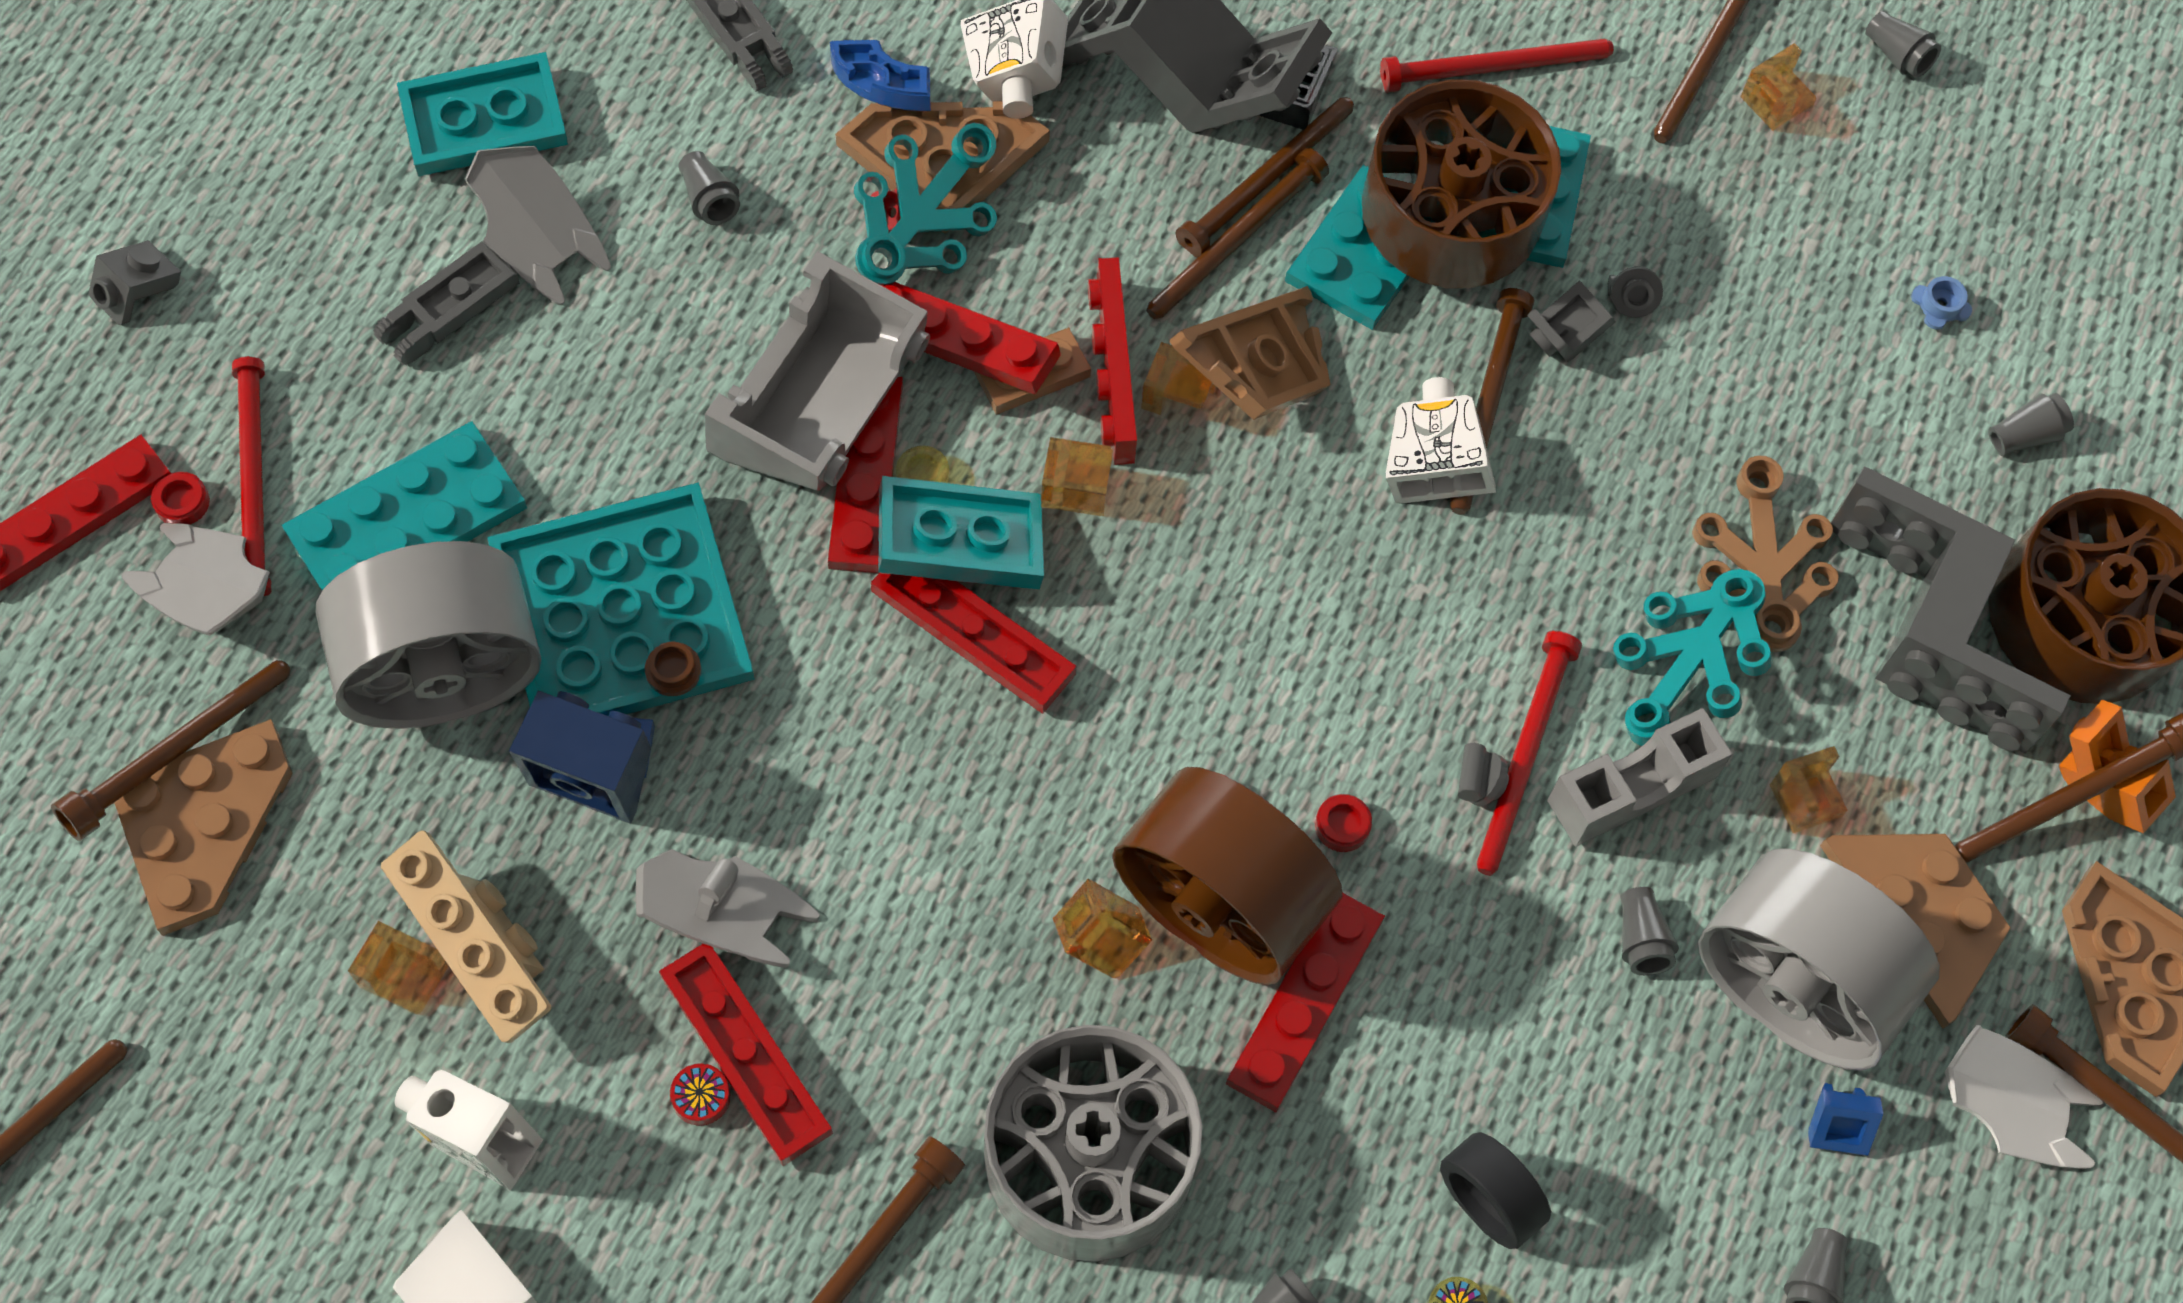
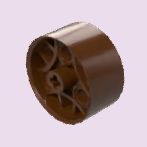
[1362,80,1561,288]
[1988,488,2183,704]
[1112,767,1343,985]

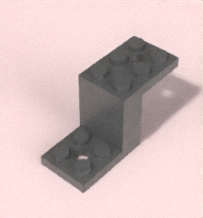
[1062,0,1332,133]
[1831,466,2071,754]

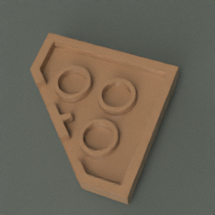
[835,101,1050,234]
[115,719,293,936]
[2062,861,2183,1097]

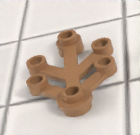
[1692,455,1839,652]

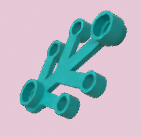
[854,123,997,286]
[1613,569,1772,746]

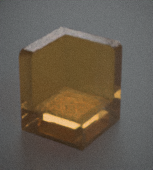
[1740,43,1816,131]
[1141,342,1216,415]
[1041,437,1113,516]
[1769,746,1848,833]
[1053,879,1152,978]
[348,921,449,1014]

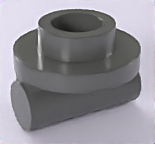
[1607,266,1663,318]
[1458,743,1509,807]

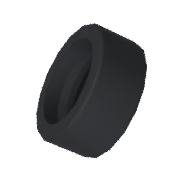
[1440,1132,1552,1249]

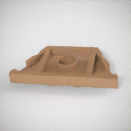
[1169,286,1331,420]
[1820,834,2010,1028]

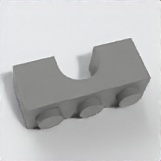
[1547,708,1732,847]

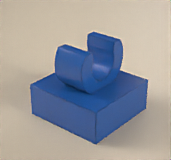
[1808,1083,1883,1156]

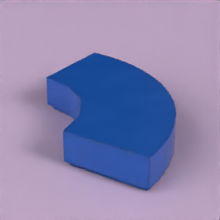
[830,40,931,111]

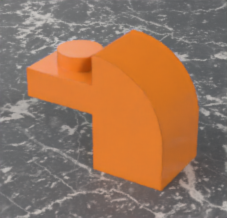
[2059,700,2176,834]

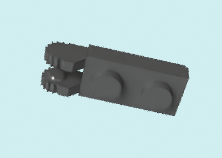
[686,0,794,92]
[373,241,520,366]

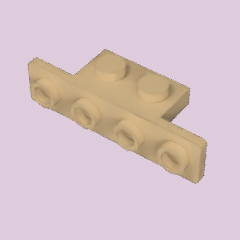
[381,830,551,1043]

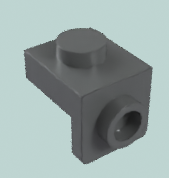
[89,240,181,325]
[1527,280,1616,362]

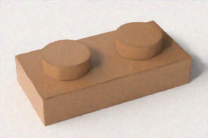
[975,327,1091,415]

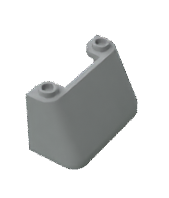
[705,251,930,491]

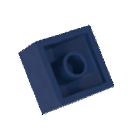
[509,690,651,824]

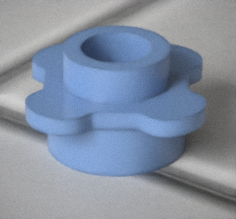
[1911,276,1972,330]

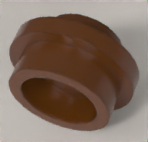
[645,642,701,696]

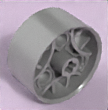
[316,541,541,729]
[1698,849,1940,1070]
[984,1025,1202,1262]

